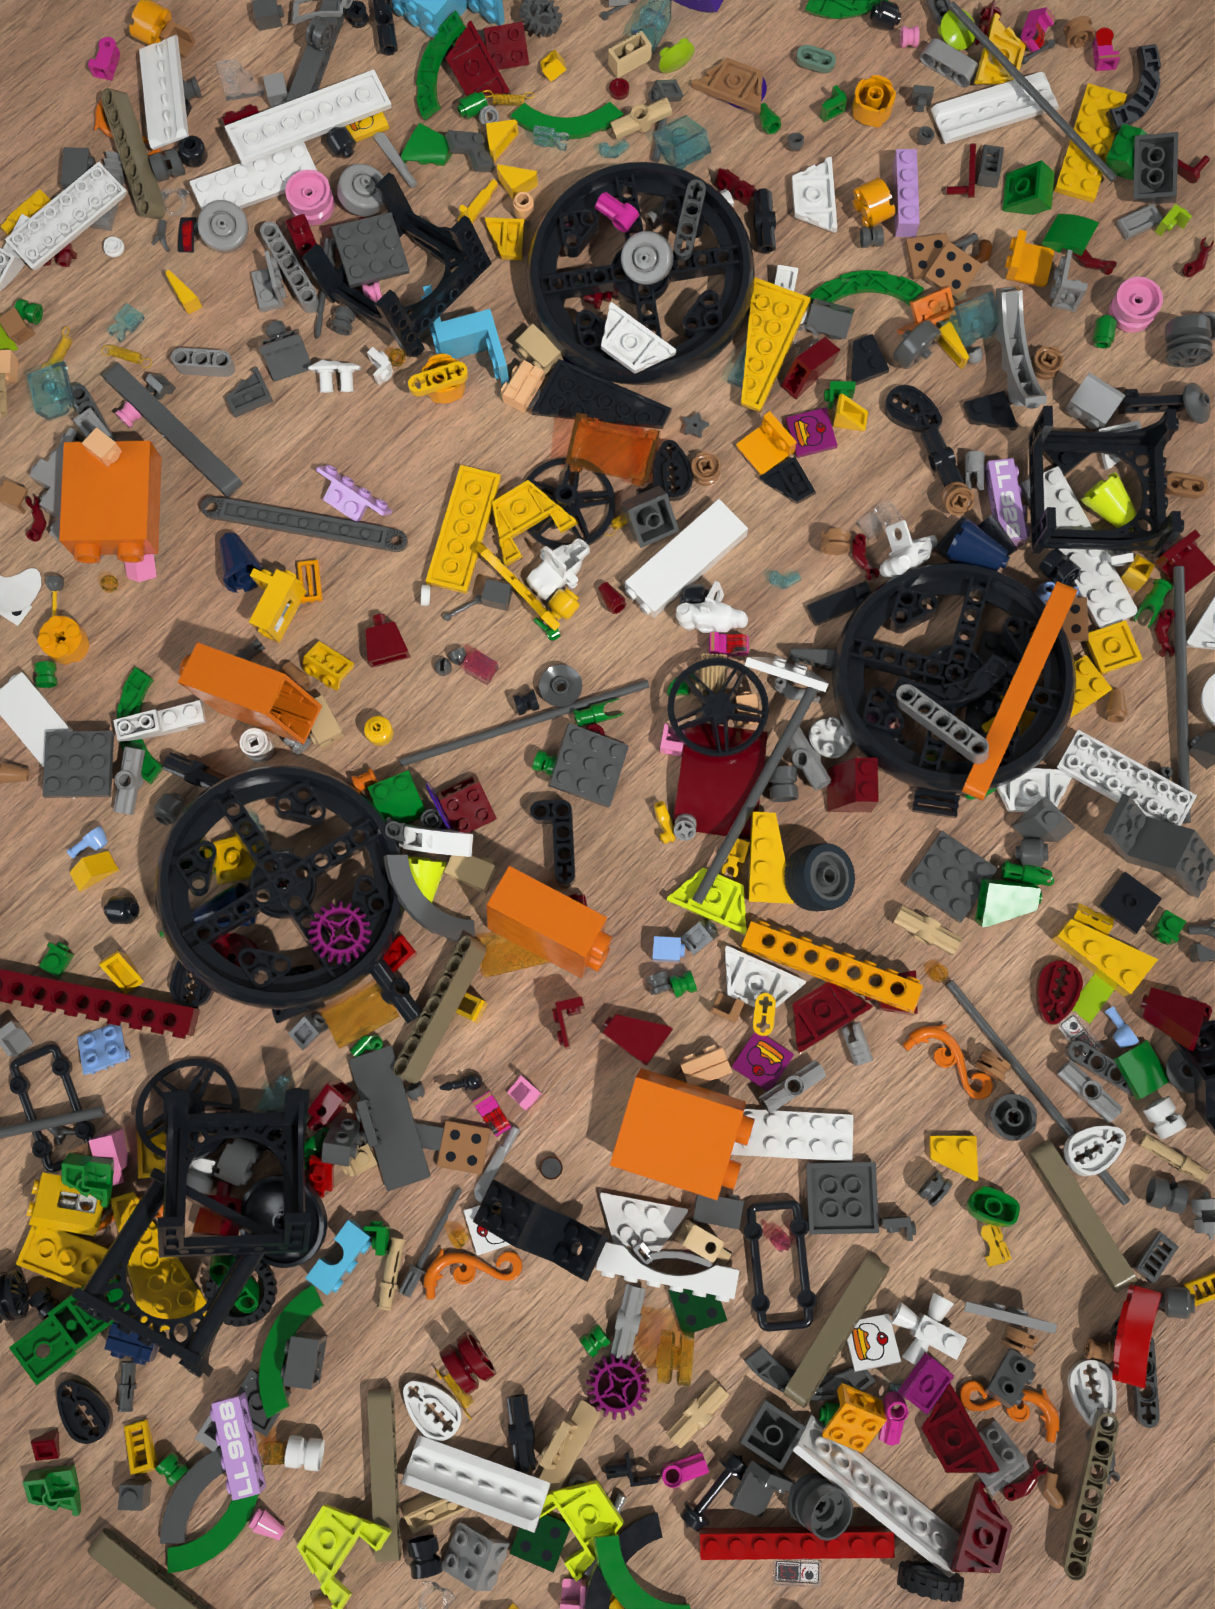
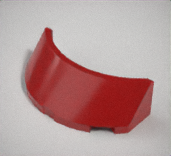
[1112,1284,1162,1389]

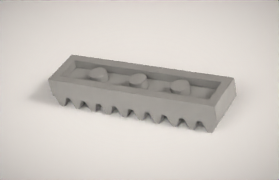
[91,151,126,231]

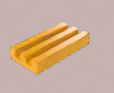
[297,559,323,604]

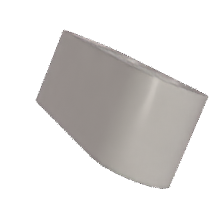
[920,38,979,88]
[171,348,235,377]

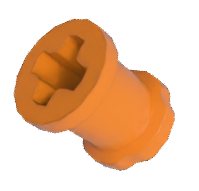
[351,768,378,793]

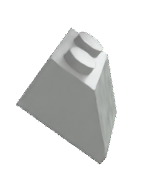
[1065,372,1125,430]

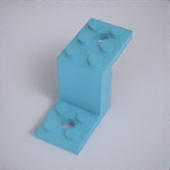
[391,0,505,37]
[421,285,509,386]

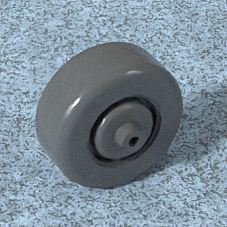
[893,320,941,369]

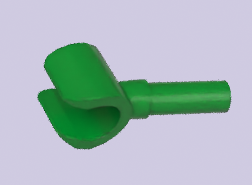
[533,618,561,641]

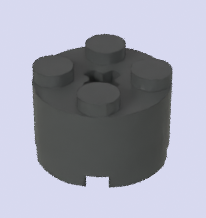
[985,1094,1037,1141]
[214,1137,264,1187]

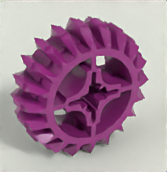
[308,901,371,964]
[586,1354,650,1420]

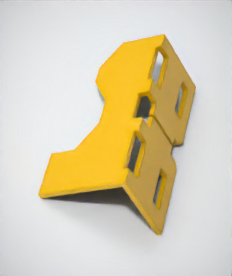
[1074,903,1114,936]
[981,1224,1012,1267]

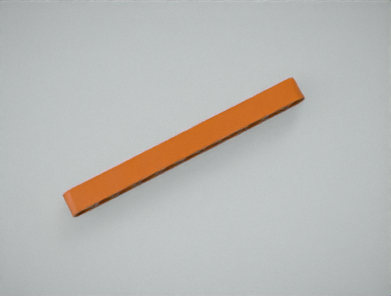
[961,581,1078,801]

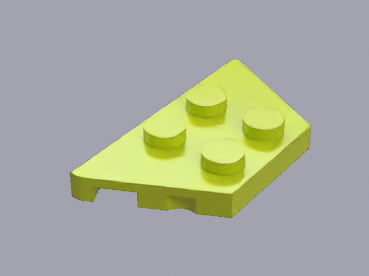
[666,868,747,935]

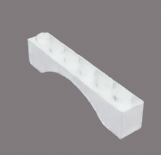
[596,1241,740,1302]

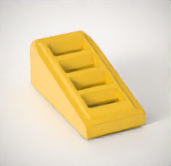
[165,270,202,314]
[937,321,969,369]
[1184,1270,1215,1306]
[124,1419,158,1476]

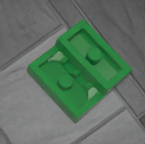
[1041,214,1099,256]
[1114,1040,1169,1100]

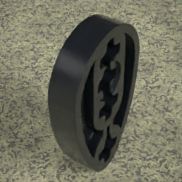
[885,385,942,433]
[653,440,693,501]
[170,960,214,1008]
[57,1379,113,1444]

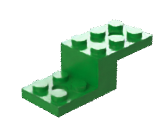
[9,1277,130,1386]

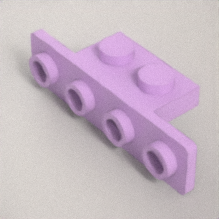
[316,465,393,522]

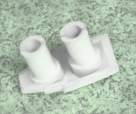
[308,359,362,393]

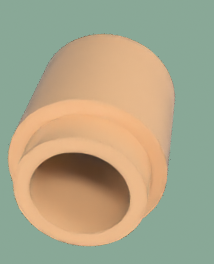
[513,192,535,222]

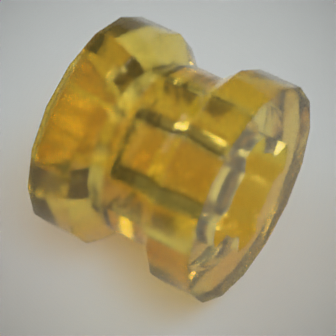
[263,1441,287,1465]

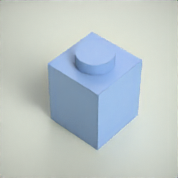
[653,936,685,963]

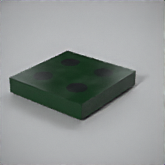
[668,1289,728,1336]
[509,1513,570,1573]

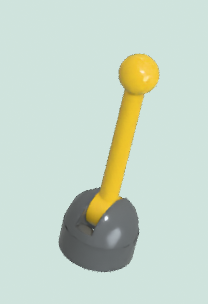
[46,576,64,616]

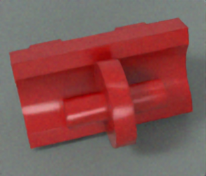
[309,1155,335,1198]

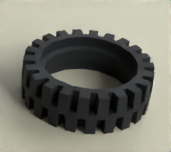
[205,1255,278,1327]

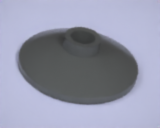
[1183,383,1211,424]
[539,665,582,707]
[1166,1049,1195,1093]

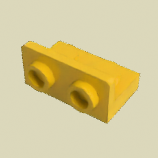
[302,641,354,691]

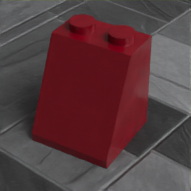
[827,758,879,813]

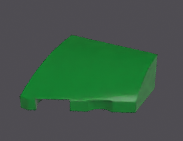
[401,123,453,166]
[62,1153,114,1208]
[22,1464,81,1516]

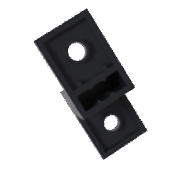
[1171,1020,1215,1136]
[473,1179,608,1282]

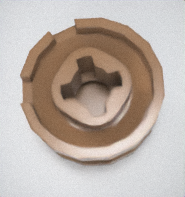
[1063,16,1095,48]
[1031,346,1064,380]
[691,452,721,486]
[941,481,975,516]
[820,528,851,555]
[974,1050,1012,1082]
[1001,1325,1039,1356]

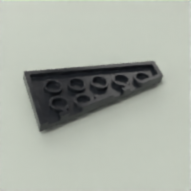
[531,359,672,429]

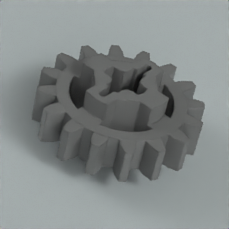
[519,0,562,37]

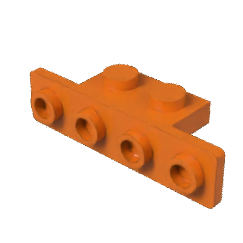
[897,286,979,335]

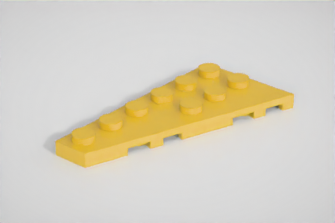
[741,277,811,413]
[110,1192,207,1332]

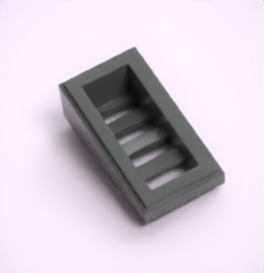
[977,145,1004,188]
[789,648,834,671]
[1131,1231,1179,1284]

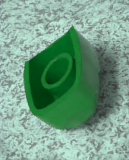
[967,1186,1020,1228]

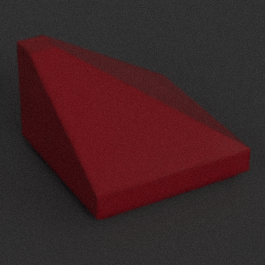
[31,1429,60,1461]

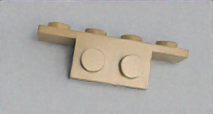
[539,1400,602,1492]

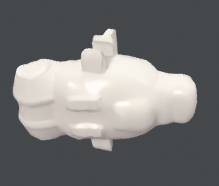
[879,520,938,578]
[526,538,590,601]
[676,581,748,633]

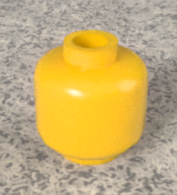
[548,588,580,620]
[364,716,394,746]

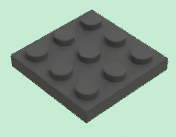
[331,212,410,288]
[548,723,629,808]
[42,731,114,798]
[904,831,998,923]
[806,1162,879,1235]

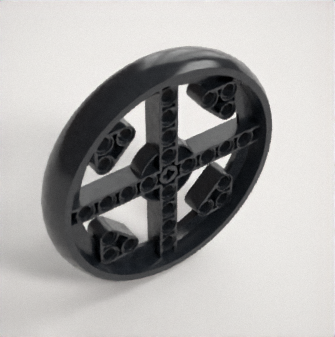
[526,162,755,385]
[832,563,1077,794]
[154,765,405,1010]

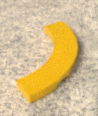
[475,542,560,631]

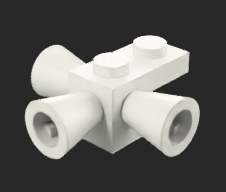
[891,1292,967,1365]

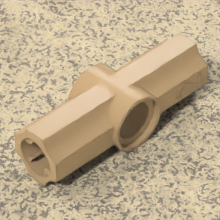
[610,97,673,140]
[893,905,962,956]
[666,1380,730,1448]

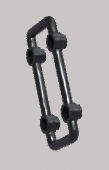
[9,1044,96,1173]
[744,1199,817,1332]

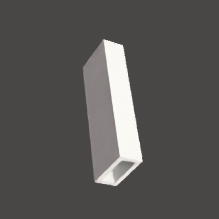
[625,499,748,618]
[0,672,75,799]

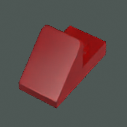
[384,934,416,973]

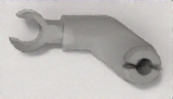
[774,677,822,703]

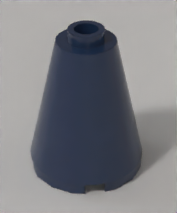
[946,518,1010,571]
[219,533,264,593]
[193,882,257,927]

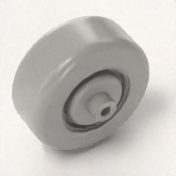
[337,164,384,216]
[198,200,249,253]
[621,231,673,285]

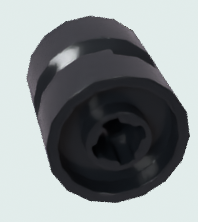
[1039,549,1081,586]
[406,1534,443,1579]

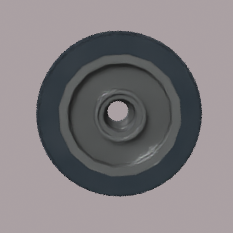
[784,843,855,912]

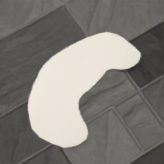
[0,568,41,612]

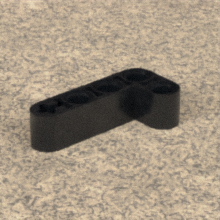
[530,800,576,888]

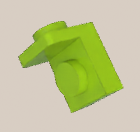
[1155,204,1192,236]

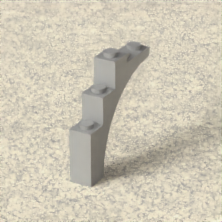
[996,286,1047,409]
[29,427,104,564]

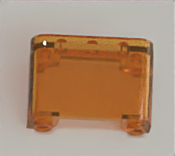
[565,413,661,487]

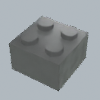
[620,486,679,548]
[281,1331,328,1390]
[739,1397,806,1470]

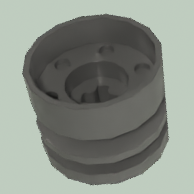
[1165,314,1213,368]
[788,1472,853,1541]

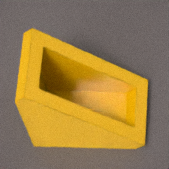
[486,120,519,162]
[497,164,538,200]
[833,394,868,431]
[1121,554,1155,592]
[69,851,119,892]
[99,951,144,994]
[456,993,488,1024]

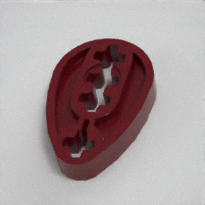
[1036,960,1083,1025]

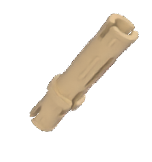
[1139,1133,1209,1183]
[377,1237,406,1311]

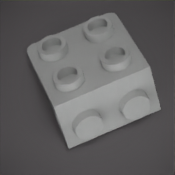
[442,1523,510,1591]

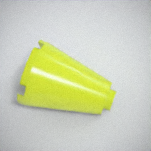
[1080,471,1137,532]
[408,856,446,903]

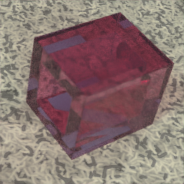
[463,649,499,686]

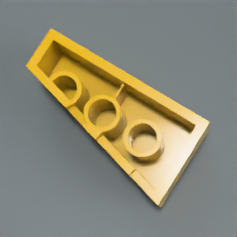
[748,812,794,904]
[1051,919,1158,997]

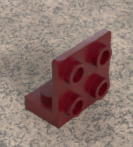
[483,22,529,70]
[1155,529,1215,594]
[436,774,497,833]
[552,996,585,1050]

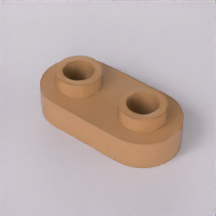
[1165,472,1208,499]

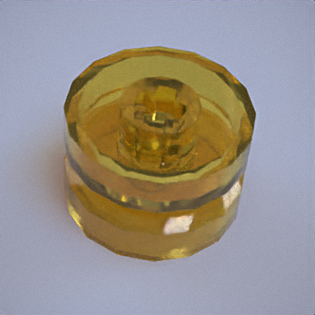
[656,1329,694,1387]

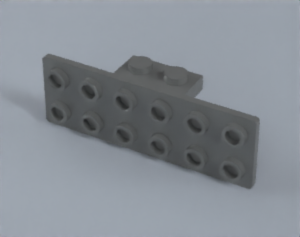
[349,1046,431,1191]

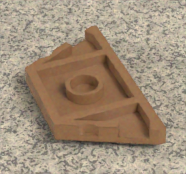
[691,58,763,114]

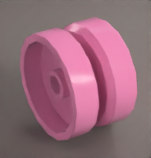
[285,169,335,226]
[1109,277,1163,333]

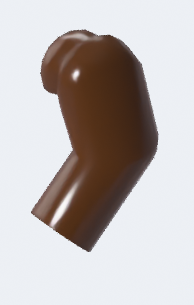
[972,239,993,264]

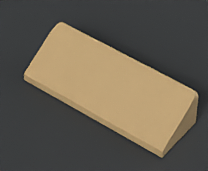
[402,1493,469,1534]

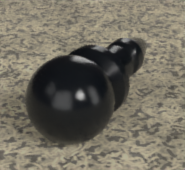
[439,1072,482,1091]

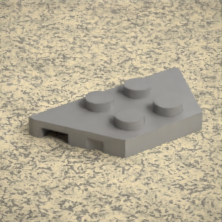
[964,1300,1057,1334]

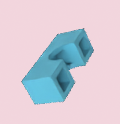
[305,1219,373,1295]

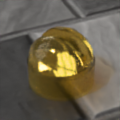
[389,348,406,367]
[100,575,118,593]
[929,964,948,983]
[448,1228,469,1249]

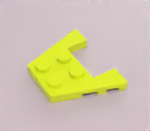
[540,1480,624,1582]
[296,1504,392,1609]

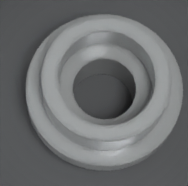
[479,106,499,127]

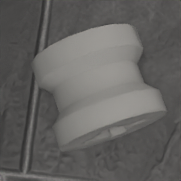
[283,737,311,755]
[674,814,697,841]

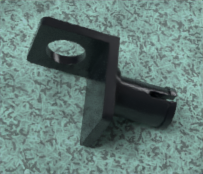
[605,1448,661,1487]

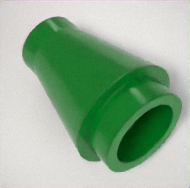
[758,103,781,134]

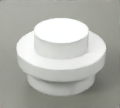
[103,237,125,258]

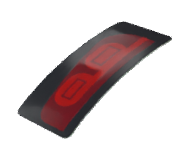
[178,217,197,253]

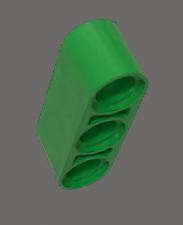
[209,1255,259,1313]

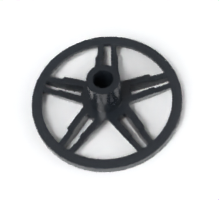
[525,458,616,550]
[667,658,769,757]
[135,1059,240,1162]

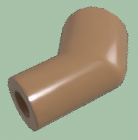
[1043,1471,1067,1509]

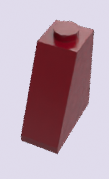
[781,337,840,399]
[1140,987,1207,1051]
[602,1014,673,1066]

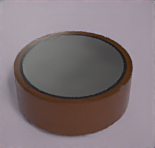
[540,1156,563,1180]

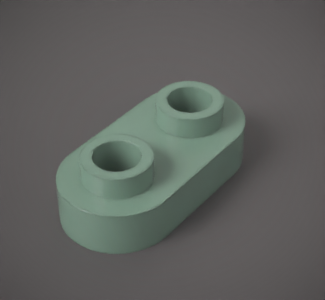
[796,45,836,73]

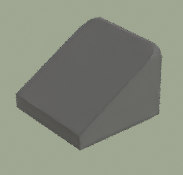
[1190,943,1215,963]

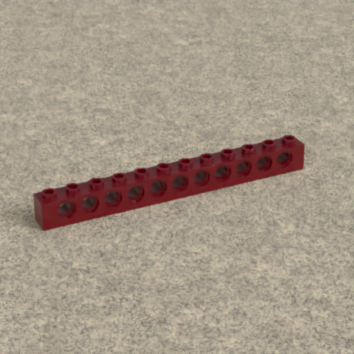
[0,969,200,1039]

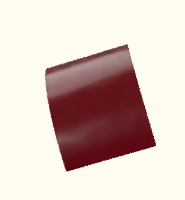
[673,721,768,840]

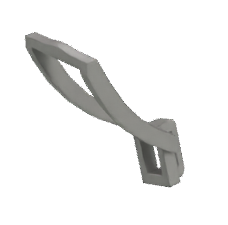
[292,0,353,24]
[633,1238,713,1267]

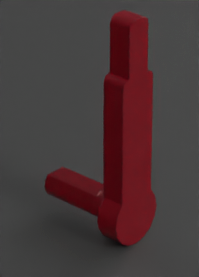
[947,143,976,198]
[1177,155,1210,184]

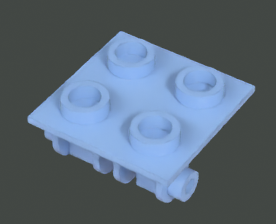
[77,1024,131,1075]

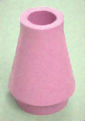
[248,1508,286,1541]

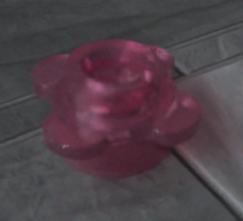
[769,1229,791,1252]

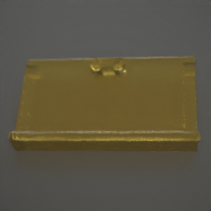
[476,934,550,978]
[321,983,400,1049]

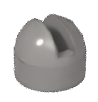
[966,346,983,364]

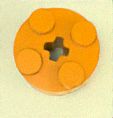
[129,0,172,45]
[852,75,896,128]
[852,177,895,227]
[421,354,466,404]
[37,615,89,665]

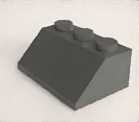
[1133,132,1178,204]

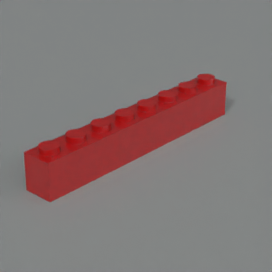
[699,1526,895,1560]

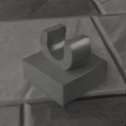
[910,85,934,112]
[146,373,176,400]

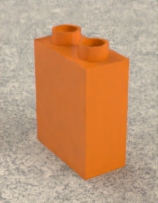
[59,441,162,564]
[178,642,322,745]
[486,866,613,979]
[610,1068,755,1200]

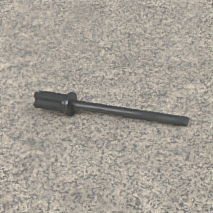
[315,238,336,339]
[398,1187,462,1298]

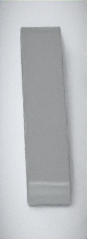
[260,221,319,313]
[896,684,989,764]

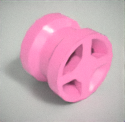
[900,26,919,48]
[362,281,382,302]
[115,402,142,428]

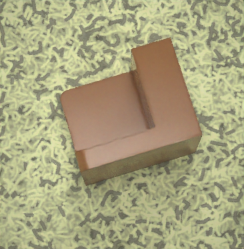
[160,20,195,58]
[0,308,35,346]
[0,479,28,515]
[710,993,745,1024]

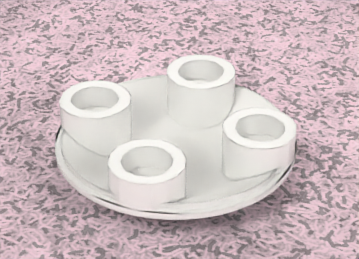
[809,717,852,758]

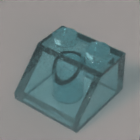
[631,0,672,53]
[652,115,711,169]
[948,291,999,347]
[27,361,75,421]

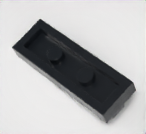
[1118,389,1185,414]
[807,581,871,626]

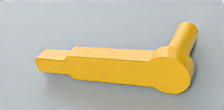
[458,180,498,224]

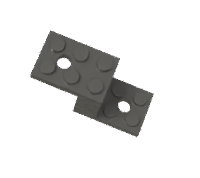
[1103,794,1215,898]

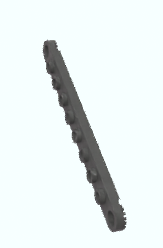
[201,496,408,552]

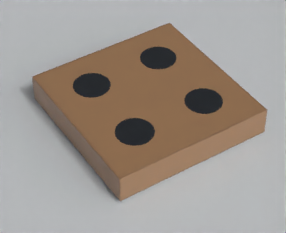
[905,233,949,280]
[924,241,982,301]
[1044,597,1089,642]
[437,1121,491,1175]

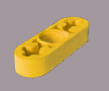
[408,361,468,397]

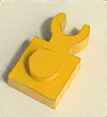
[722,839,750,877]

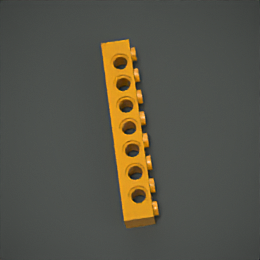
[742,920,923,1014]

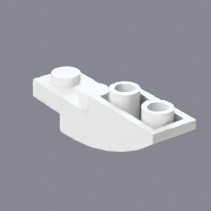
[0,214,30,291]
[113,700,207,742]
[394,824,473,857]

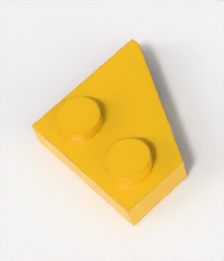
[485,217,525,260]
[929,1136,978,1181]

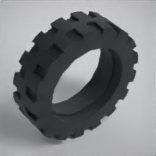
[897,1560,964,1602]

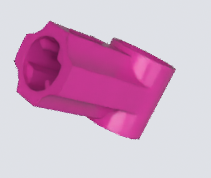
[595,192,639,233]
[878,1391,909,1446]
[661,1451,709,1488]

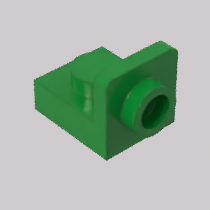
[820,85,847,123]
[824,381,855,409]
[1151,910,1186,945]
[39,941,74,978]
[363,1221,390,1256]

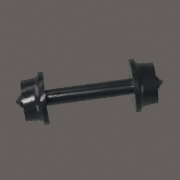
[680,1451,748,1532]

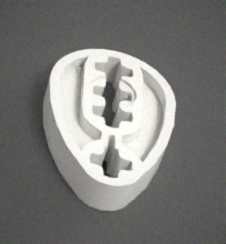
[1063,1126,1126,1176]
[1067,1359,1116,1428]
[403,1380,462,1441]

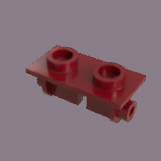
[975,0,1001,45]
[714,168,757,206]

